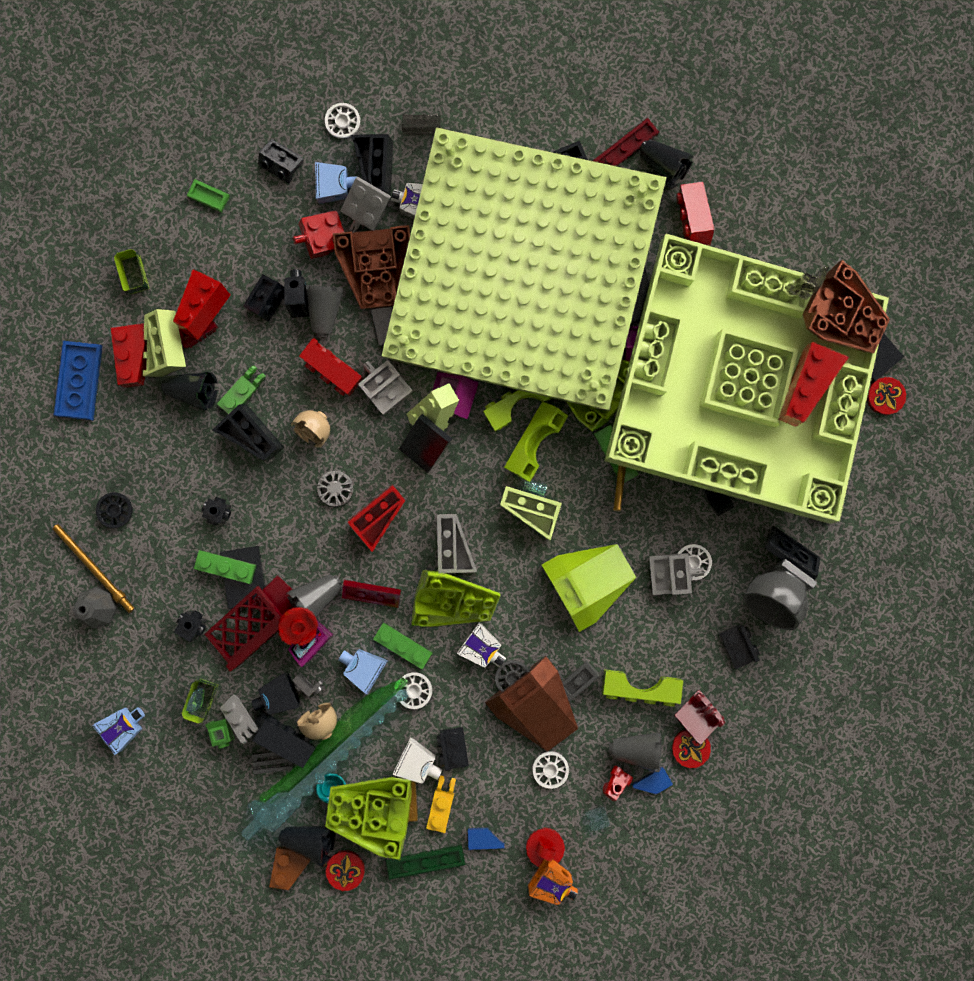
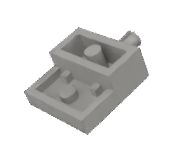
[340,177,391,233]
[358,360,413,415]
[649,553,704,595]

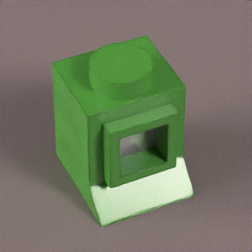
[205,718,234,749]

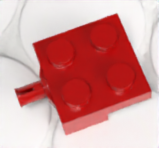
[293,210,344,259]

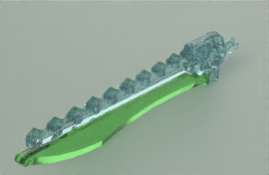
[241,678,408,841]

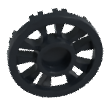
[96,492,133,528]

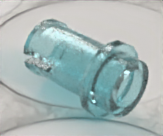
[522,480,548,496]

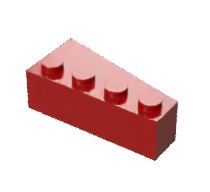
[778,342,849,427]

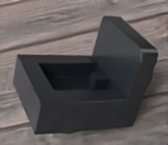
[705,489,734,516]

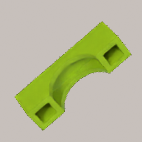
[483,390,552,432]
[504,402,568,482]
[601,669,683,707]

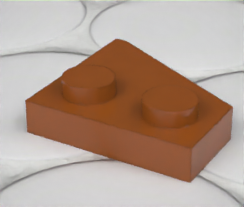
[269,846,310,890]

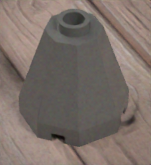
[73,587,117,629]

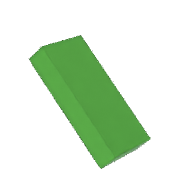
[187,179,230,213]

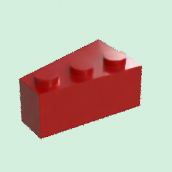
[173,269,231,340]

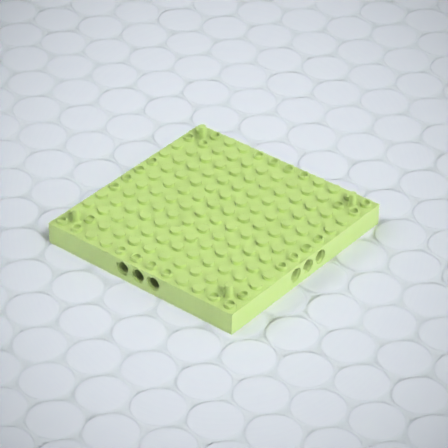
[382,128,666,411]
[605,234,889,524]

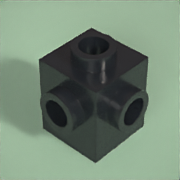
[201,497,231,526]
[174,610,207,642]

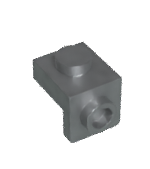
[292,673,324,697]

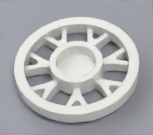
[325,103,360,139]
[678,544,712,580]
[396,672,432,709]
[533,751,569,789]

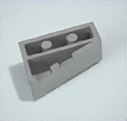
[437,514,477,573]

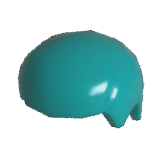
[316,773,346,803]

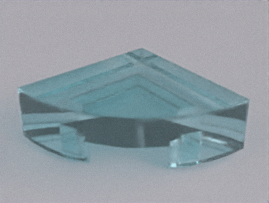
[186,687,205,712]

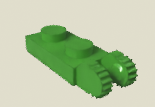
[217,365,266,414]

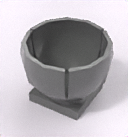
[743,559,817,630]

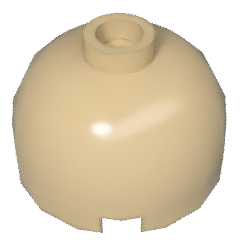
[291,410,330,447]
[297,703,337,740]

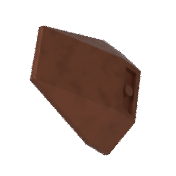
[332,225,410,309]
[803,260,890,353]
[485,656,578,752]

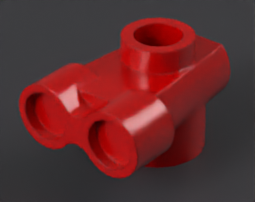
[603,766,633,801]

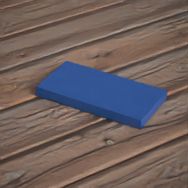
[54,341,103,420]

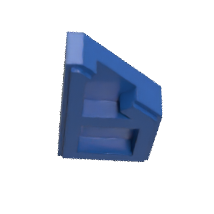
[632,767,673,794]
[468,828,504,850]

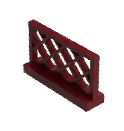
[204,586,282,672]

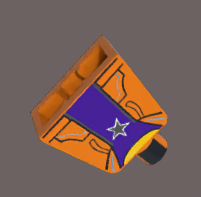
[528,859,578,905]

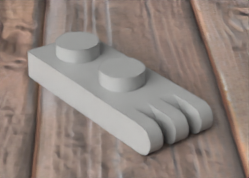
[220,694,258,744]

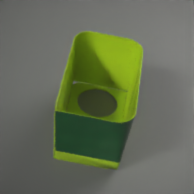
[114,249,150,294]
[182,679,218,723]

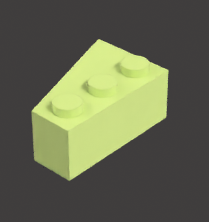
[143,309,186,377]
[407,384,459,431]
[500,486,562,540]

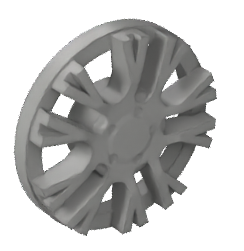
[317,471,353,507]

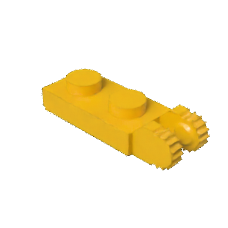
[426,775,456,833]

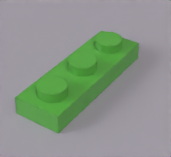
[194,550,256,584]
[373,623,433,669]

